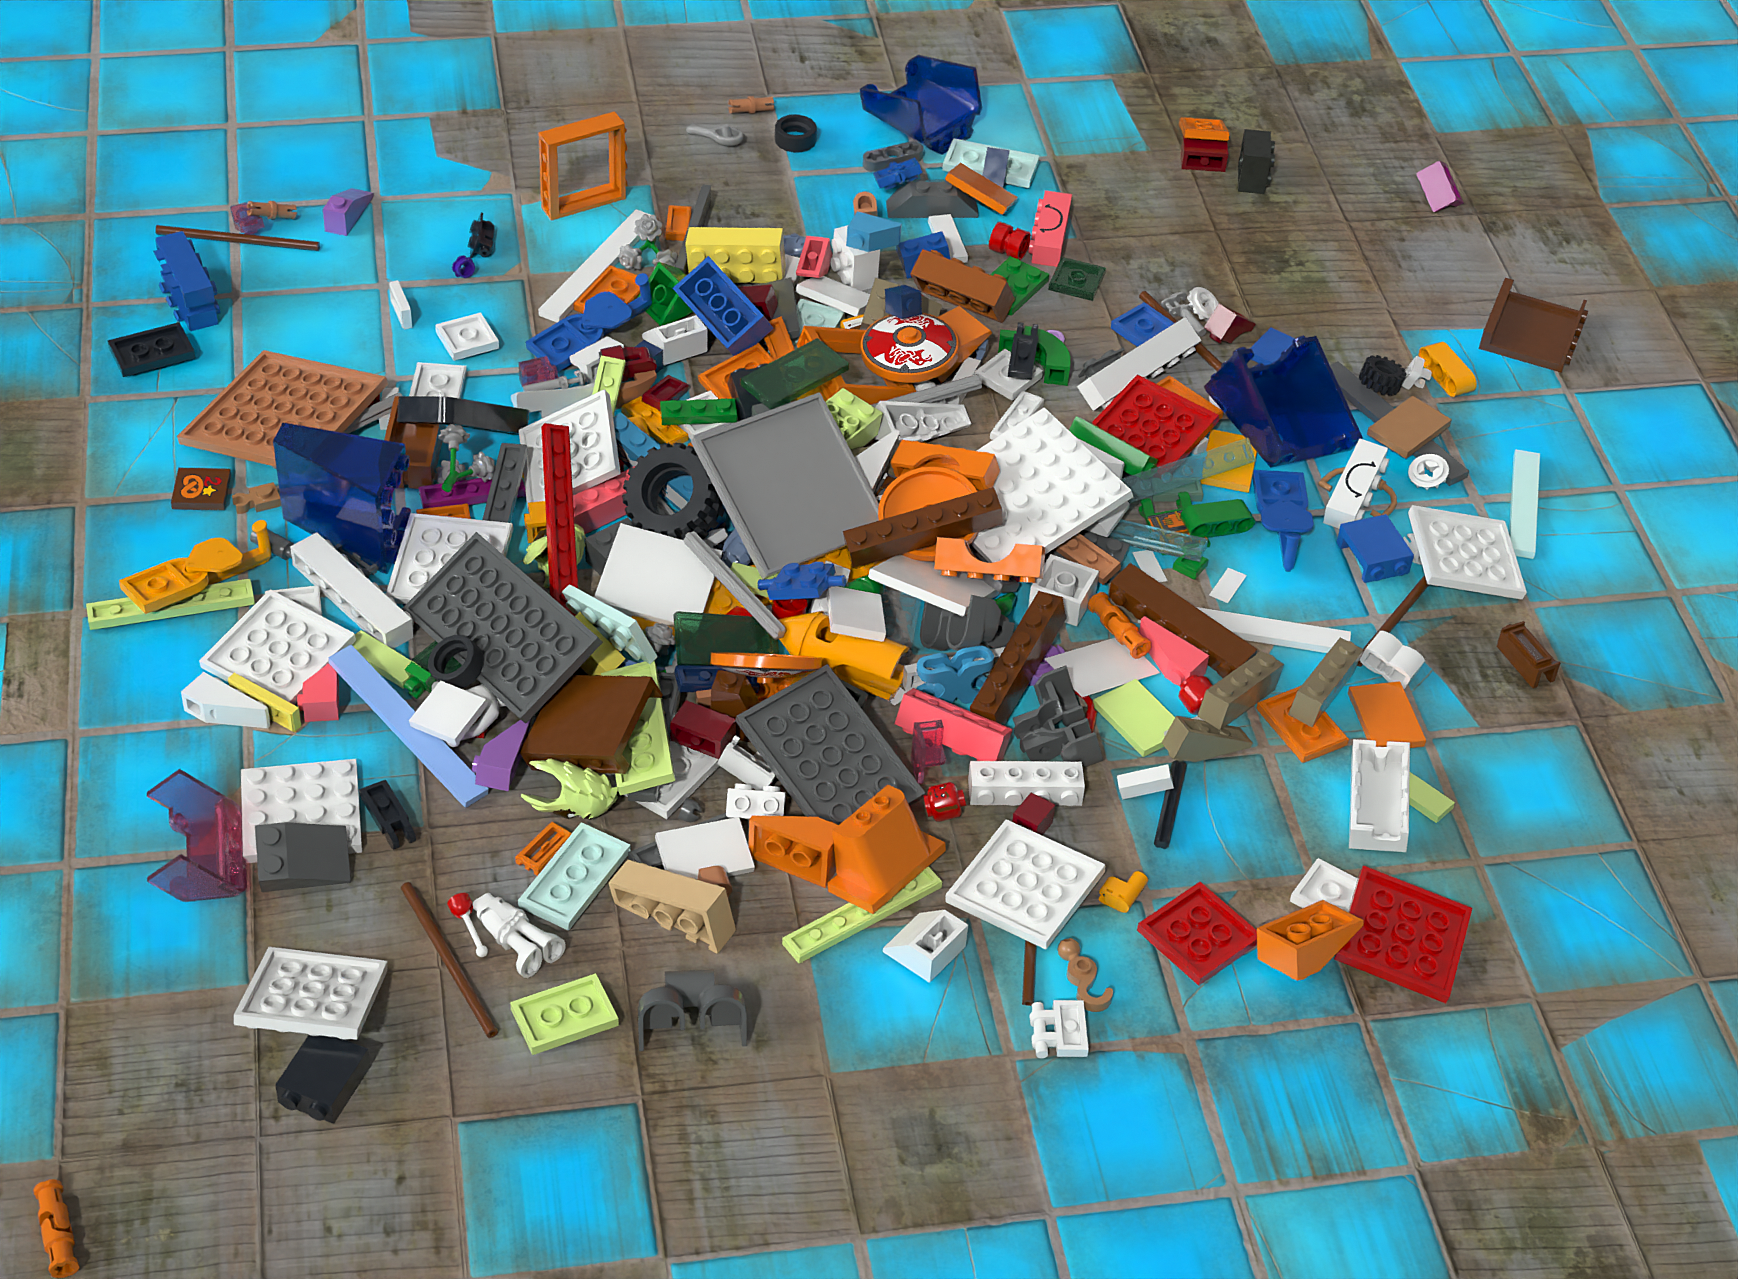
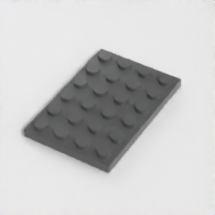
[735,664,925,825]

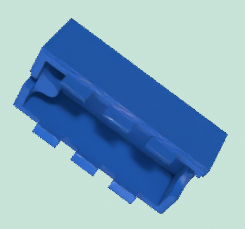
[153,231,220,331]

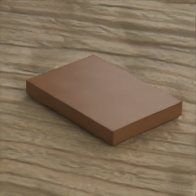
[1367,396,1452,458]

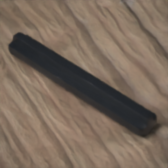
[1154,760,1187,849]

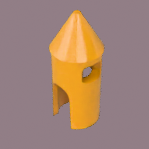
[778,611,910,700]

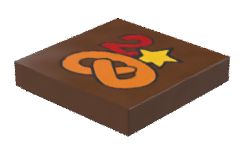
[171,468,231,510]

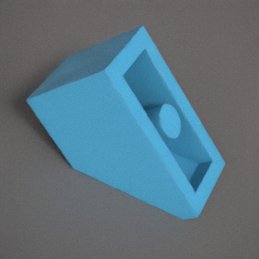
[846,211,902,252]

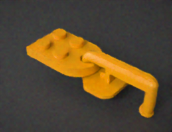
[119,520,272,614]

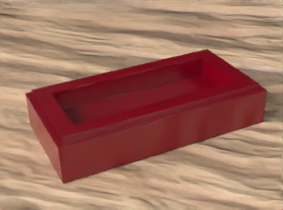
[641,375,689,410]

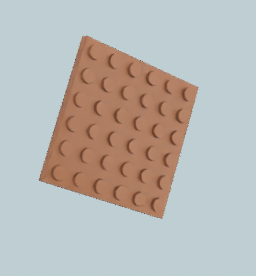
[177,350,388,473]

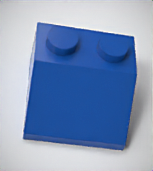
[896,231,951,279]

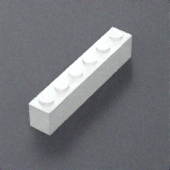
[1077,317,1201,411]
[290,533,414,649]

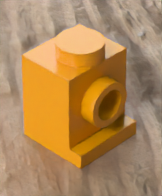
[524,501,546,543]

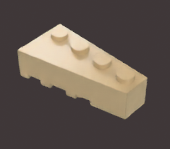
[608,860,736,954]

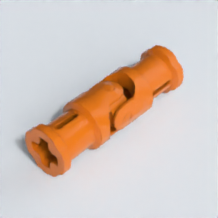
[1088,592,1151,659]
[33,1179,79,1278]

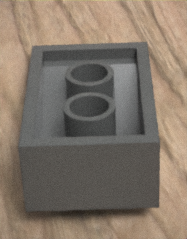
[255,822,351,892]

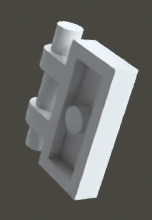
[1030,1000,1089,1058]

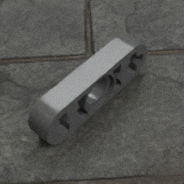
[862,142,923,172]

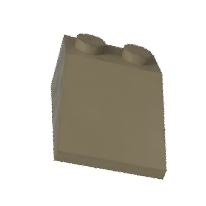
[860,278,942,330]

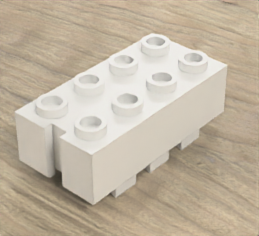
[1349,739,1410,852]

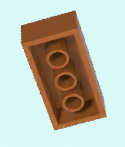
[910,249,1015,324]

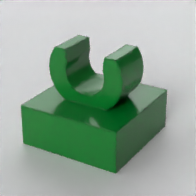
[403,661,436,699]

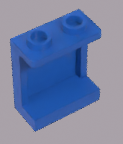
[1336,514,1414,583]

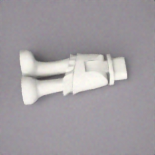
[473,893,566,978]

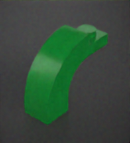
[998,326,1070,386]

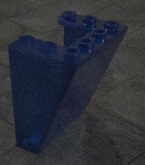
[1204,336,1363,468]
[273,422,411,574]

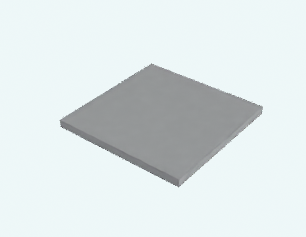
[691,392,879,579]

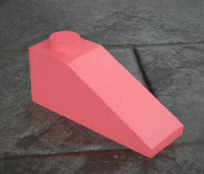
[1139,616,1209,686]

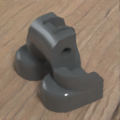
[920,595,1015,651]
[1013,665,1103,767]
[638,969,747,1051]

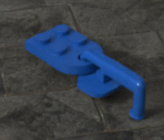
[525,273,652,374]
[1252,470,1314,572]

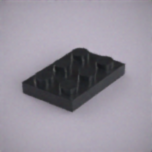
[107,322,195,377]

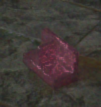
[911,720,946,784]

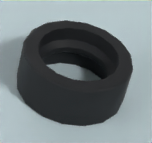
[774,114,817,153]
[428,635,484,689]

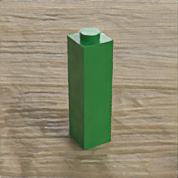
[1069,416,1158,482]

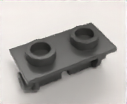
[1078,347,1125,380]

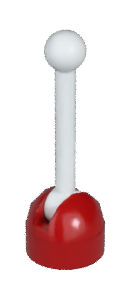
[447,893,488,957]

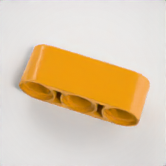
[1419,342,1477,397]

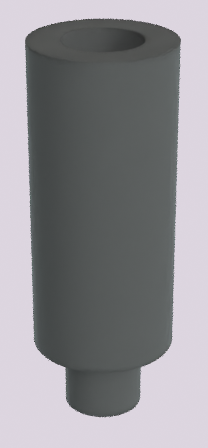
[250,529,294,560]

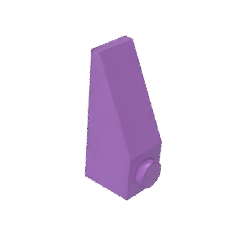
[323,188,374,236]
[472,719,531,791]

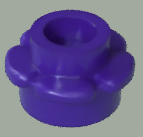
[452,255,475,278]

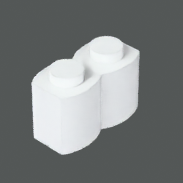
[1360,631,1425,689]

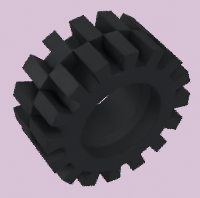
[1359,355,1407,396]

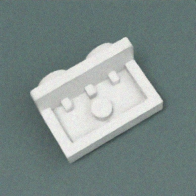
[726,784,786,819]

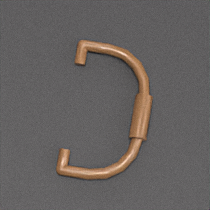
[1318,467,1397,517]

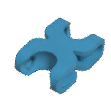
[916,646,994,704]

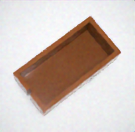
[379,396,446,489]

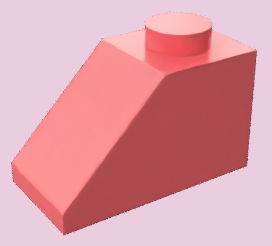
[796,236,833,278]
[297,663,339,722]

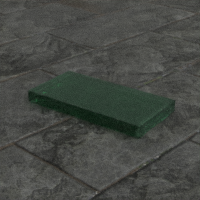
[740,338,849,410]
[673,611,779,666]

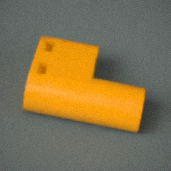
[1098,871,1148,913]

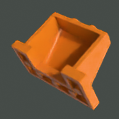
[827,785,946,914]

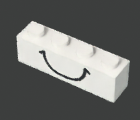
[1323,439,1390,529]

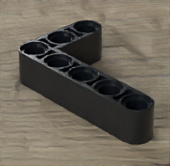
[397,396,529,435]

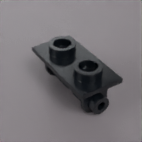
[468,212,495,259]

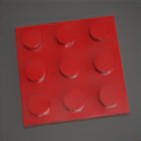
[1137,882,1257,986]

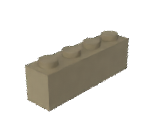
[1288,637,1364,727]
[1197,651,1284,730]

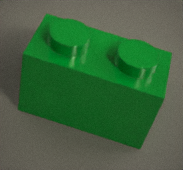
[638,262,693,326]

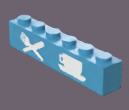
[613,413,727,533]

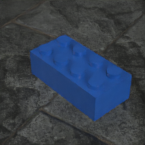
[673,256,774,356]

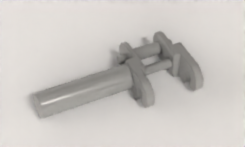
[1161,292,1206,337]
[523,372,585,392]

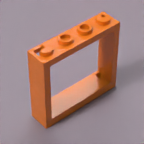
[538,111,628,221]
[796,326,916,405]

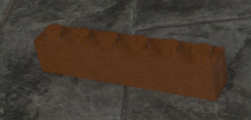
[843,487,1003,568]
[1109,563,1257,678]
[970,591,1066,726]

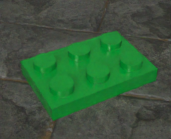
[990,256,1049,316]

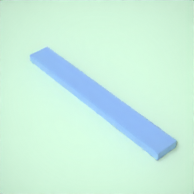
[329,645,488,808]

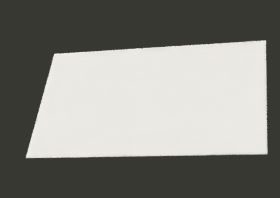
[1045,638,1160,697]

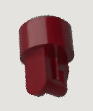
[598,345,657,383]

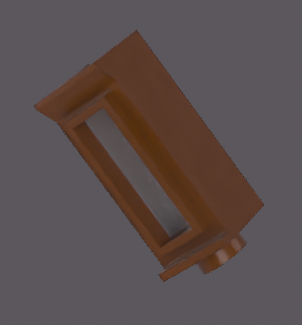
[1496,621,1561,689]

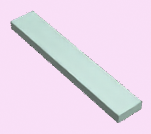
[1509,449,1540,559]

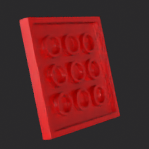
[1092,375,1219,483]
[1334,865,1473,1004]

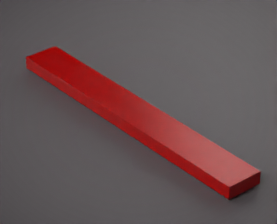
[541,423,578,617]

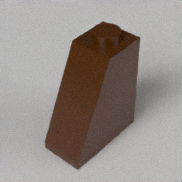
[711,670,760,742]

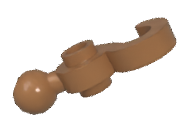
[1057,938,1113,1012]

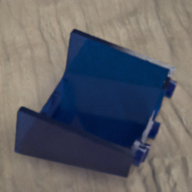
[859,55,982,155]

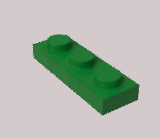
[660,398,737,425]

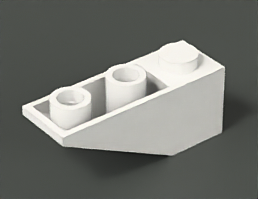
[181,672,271,729]

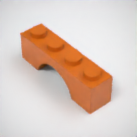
[890,440,1000,492]
[934,537,1046,583]

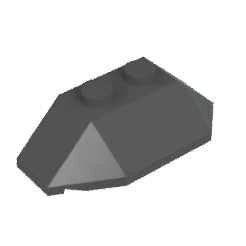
[886,180,978,218]

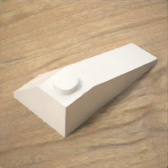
[874,401,971,443]

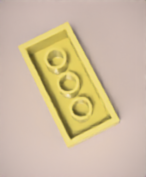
[685,227,786,283]

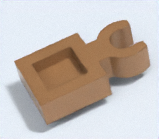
[232,482,282,514]

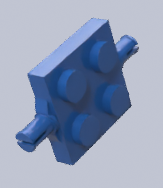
[873,158,922,190]
[758,562,846,600]

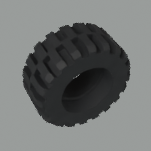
[622,442,725,540]

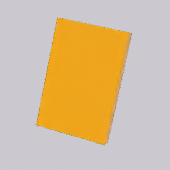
[1200,429,1259,493]

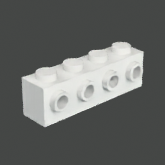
[968,761,1085,806]

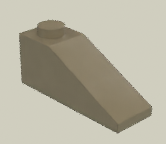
[1161,716,1253,762]

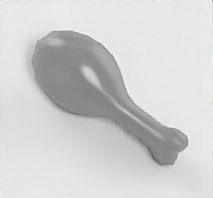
[686,123,744,146]

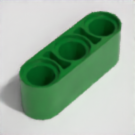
[1180,499,1255,539]

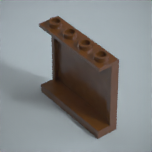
[1479,277,1588,373]
[519,675,663,774]

